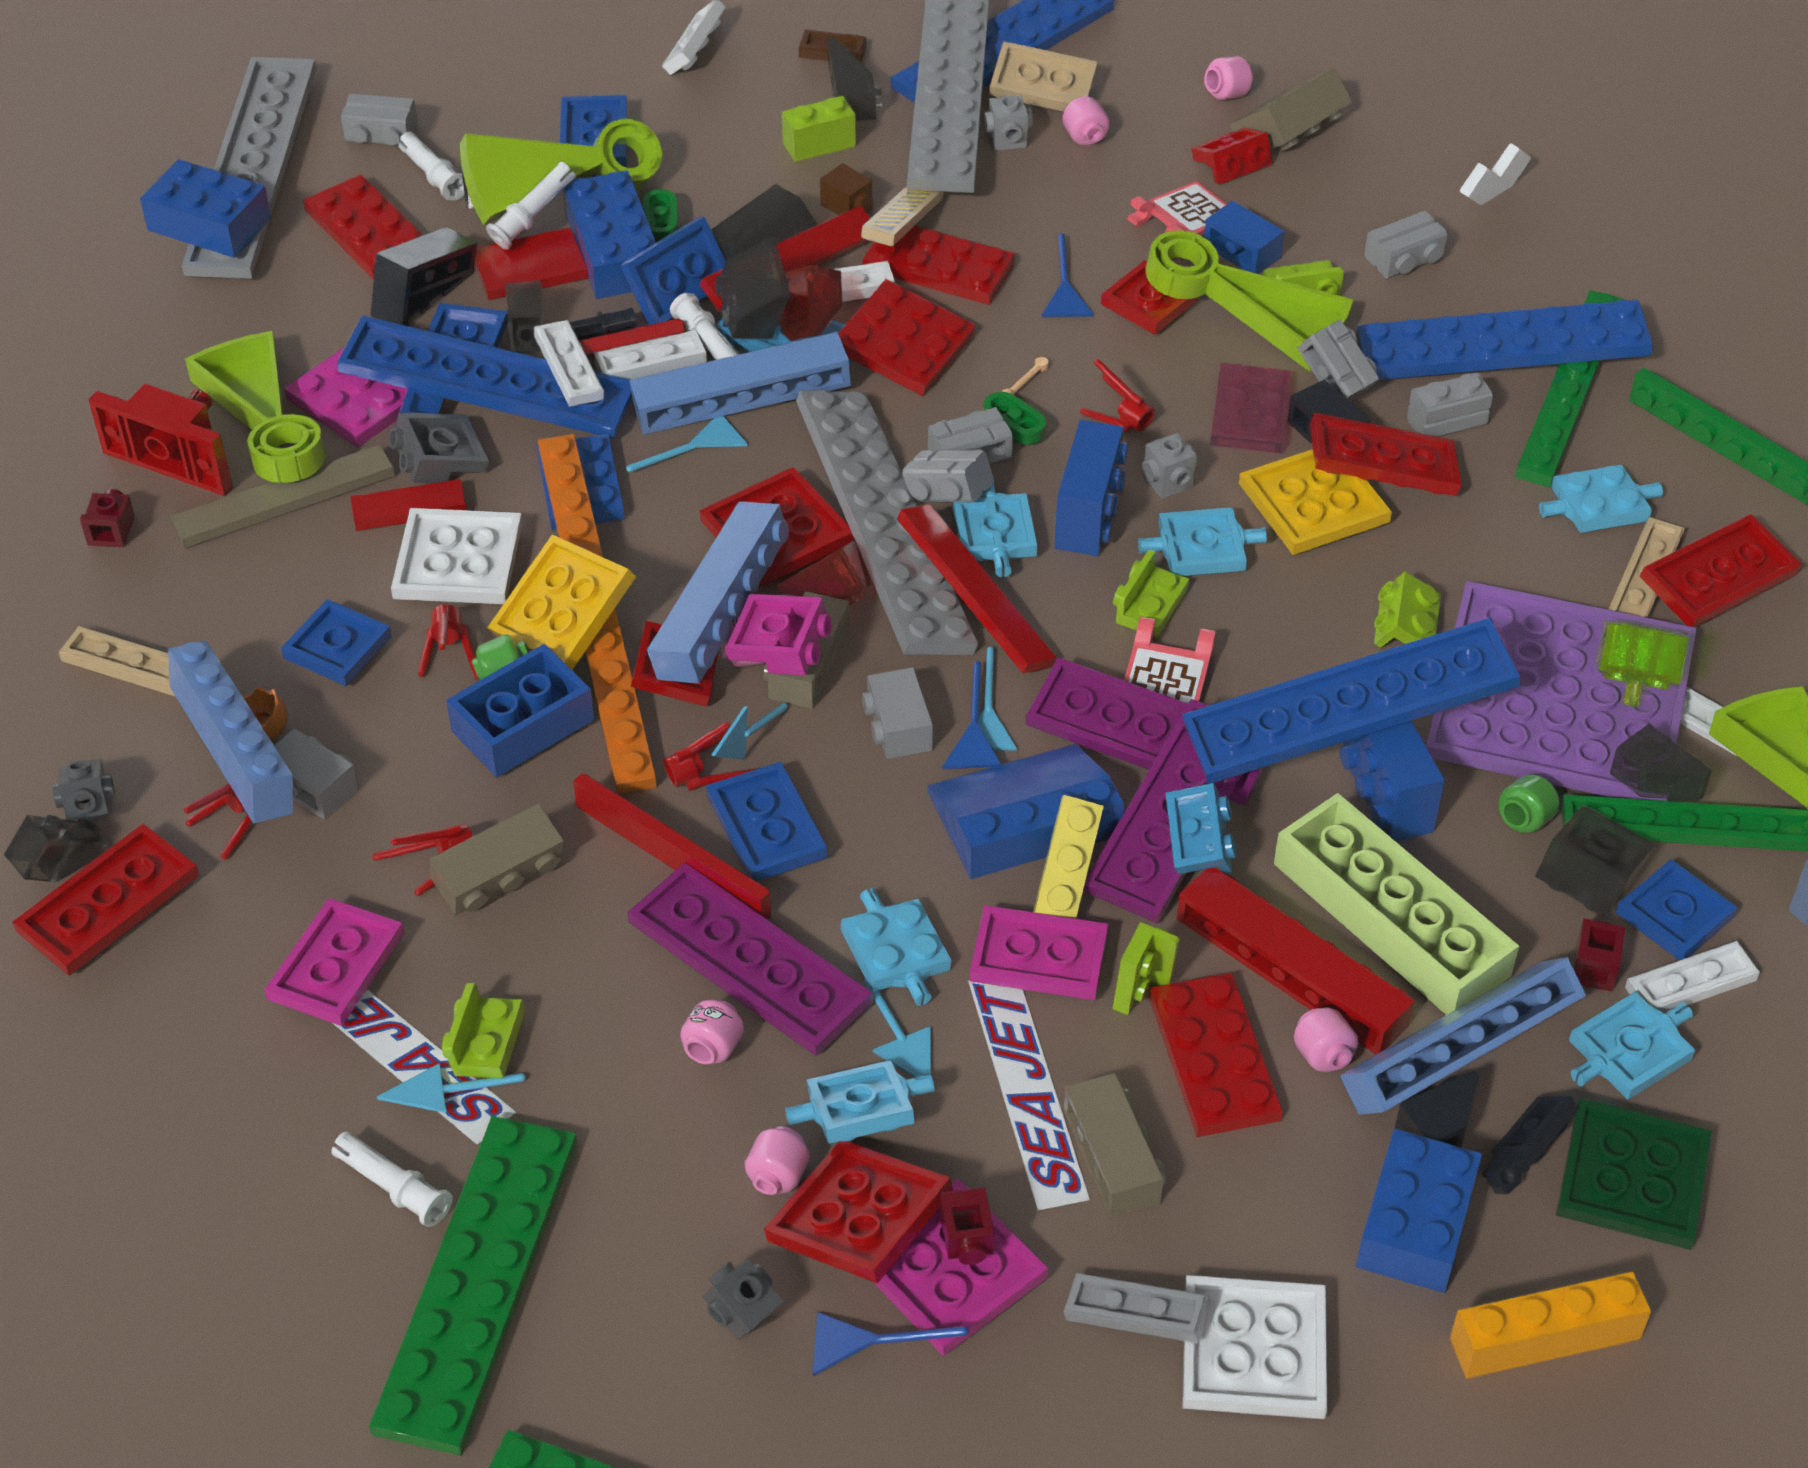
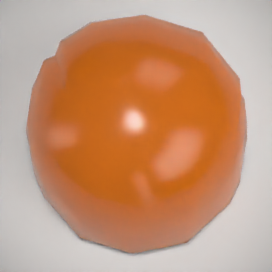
[243,687,288,742]

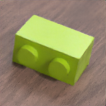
[782,96,856,162]

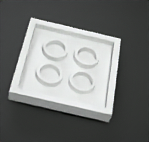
[391,508,523,604]
[1182,1275,1327,1419]

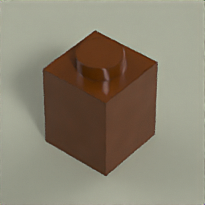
[820,163,873,216]

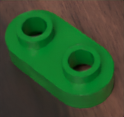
[643,189,678,243]
[983,392,1046,445]

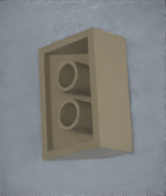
[1230,67,1352,151]

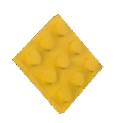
[1239,449,1392,555]
[487,535,636,670]

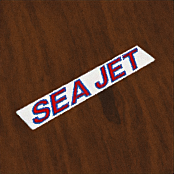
[968,980,1090,1210]
[333,989,516,1145]

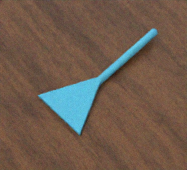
[626,416,748,472]
[978,647,1017,751]

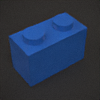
[1204,200,1285,274]

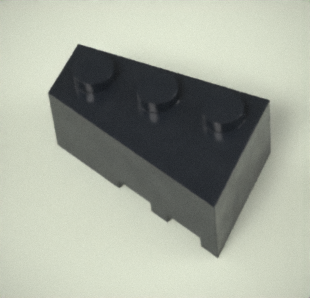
[370,227,477,326]

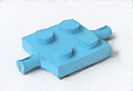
[1539,465,1663,533]
[953,479,1037,577]
[1138,507,1267,576]
[840,888,951,1006]
[1569,991,1695,1100]
[785,1060,935,1144]

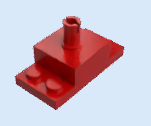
[88,383,233,497]

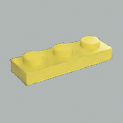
[1033,795,1104,919]

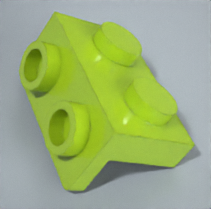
[1374,571,1441,648]

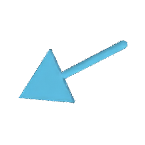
[711,703,788,760]
[864,979,931,1078]
[377,1064,526,1113]

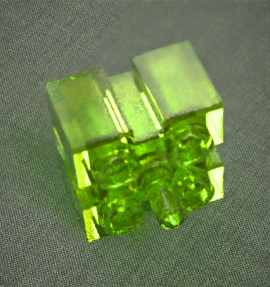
[1595,619,1689,707]

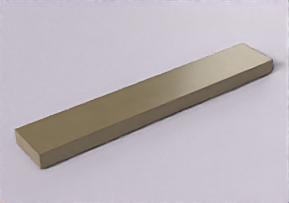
[170,444,395,548]

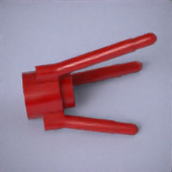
[1080,359,1156,433]
[418,604,479,680]
[663,722,756,791]
[184,783,253,860]
[372,823,473,896]

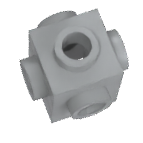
[984,95,1033,151]
[1142,433,1198,499]

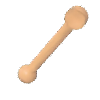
[1002,357,1049,395]

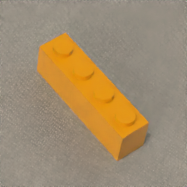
[1450,1272,1651,1379]

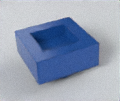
[397,386,444,418]

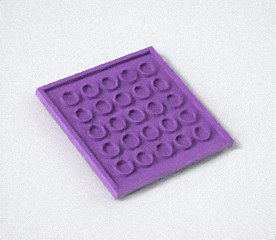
[1426,581,1696,801]

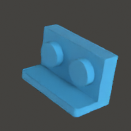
[1166,783,1237,874]

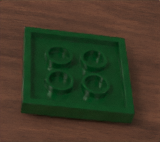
[1555,1098,1712,1250]

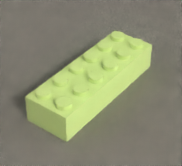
[1274,793,1519,1015]

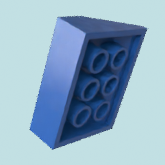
[927,744,1125,879]

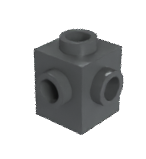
[52,759,115,822]
[702,1258,784,1339]

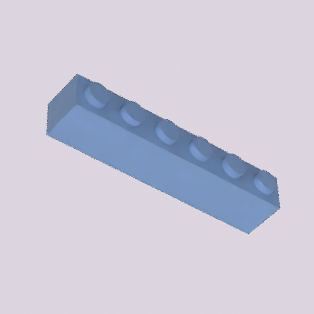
[629,332,851,435]
[647,502,789,683]
[168,641,293,823]
[1340,957,1586,1115]

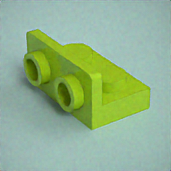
[1263,260,1344,296]
[1113,550,1189,638]
[1112,922,1180,1015]
[442,983,526,1078]

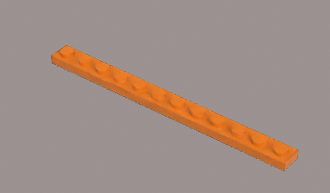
[538,434,657,795]

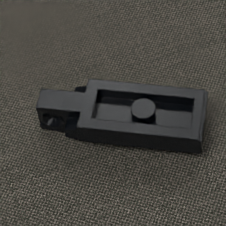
[1482,1096,1579,1194]

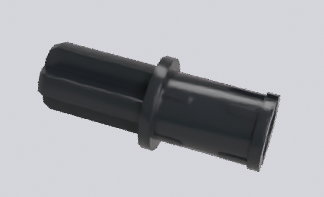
[569,308,637,340]

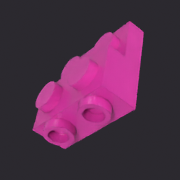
[725,594,832,676]

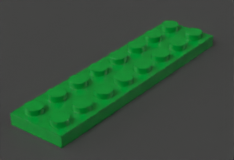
[369,1116,577,1456]

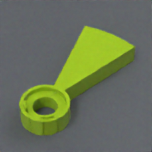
[460,118,662,226]
[1146,230,1354,372]
[185,330,326,483]
[1709,686,1808,808]

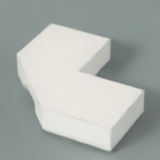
[1460,143,1531,206]

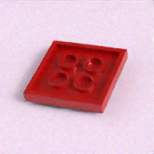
[838,279,976,396]
[699,467,854,587]
[764,1141,953,1284]

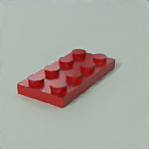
[303,174,423,280]
[862,226,1015,305]
[1310,413,1462,496]
[1639,514,1802,627]
[12,824,199,976]
[1149,973,1283,1137]

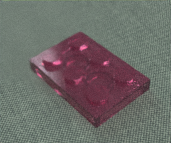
[1210,363,1292,454]

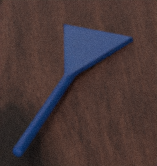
[1041,233,1093,317]
[942,661,1002,769]
[812,1312,969,1376]

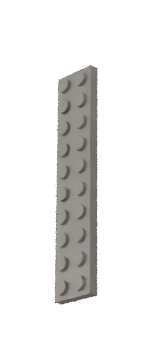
[907,0,989,193]
[182,57,317,279]
[796,390,978,655]

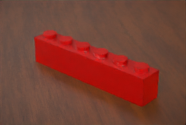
[1177,867,1415,1055]

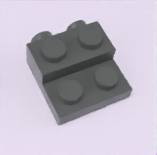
[389,413,489,484]

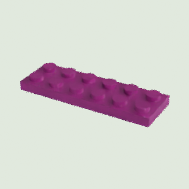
[1026,657,1265,805]
[1083,699,1242,924]
[627,862,873,1056]

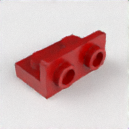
[1191,127,1272,184]

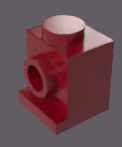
[80,489,135,548]
[1573,918,1626,992]
[939,1187,994,1265]

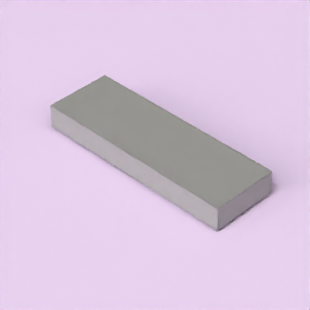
[1063,1273,1211,1344]

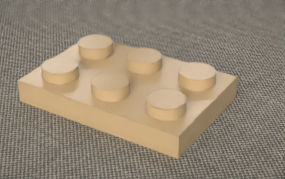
[989,41,1097,112]

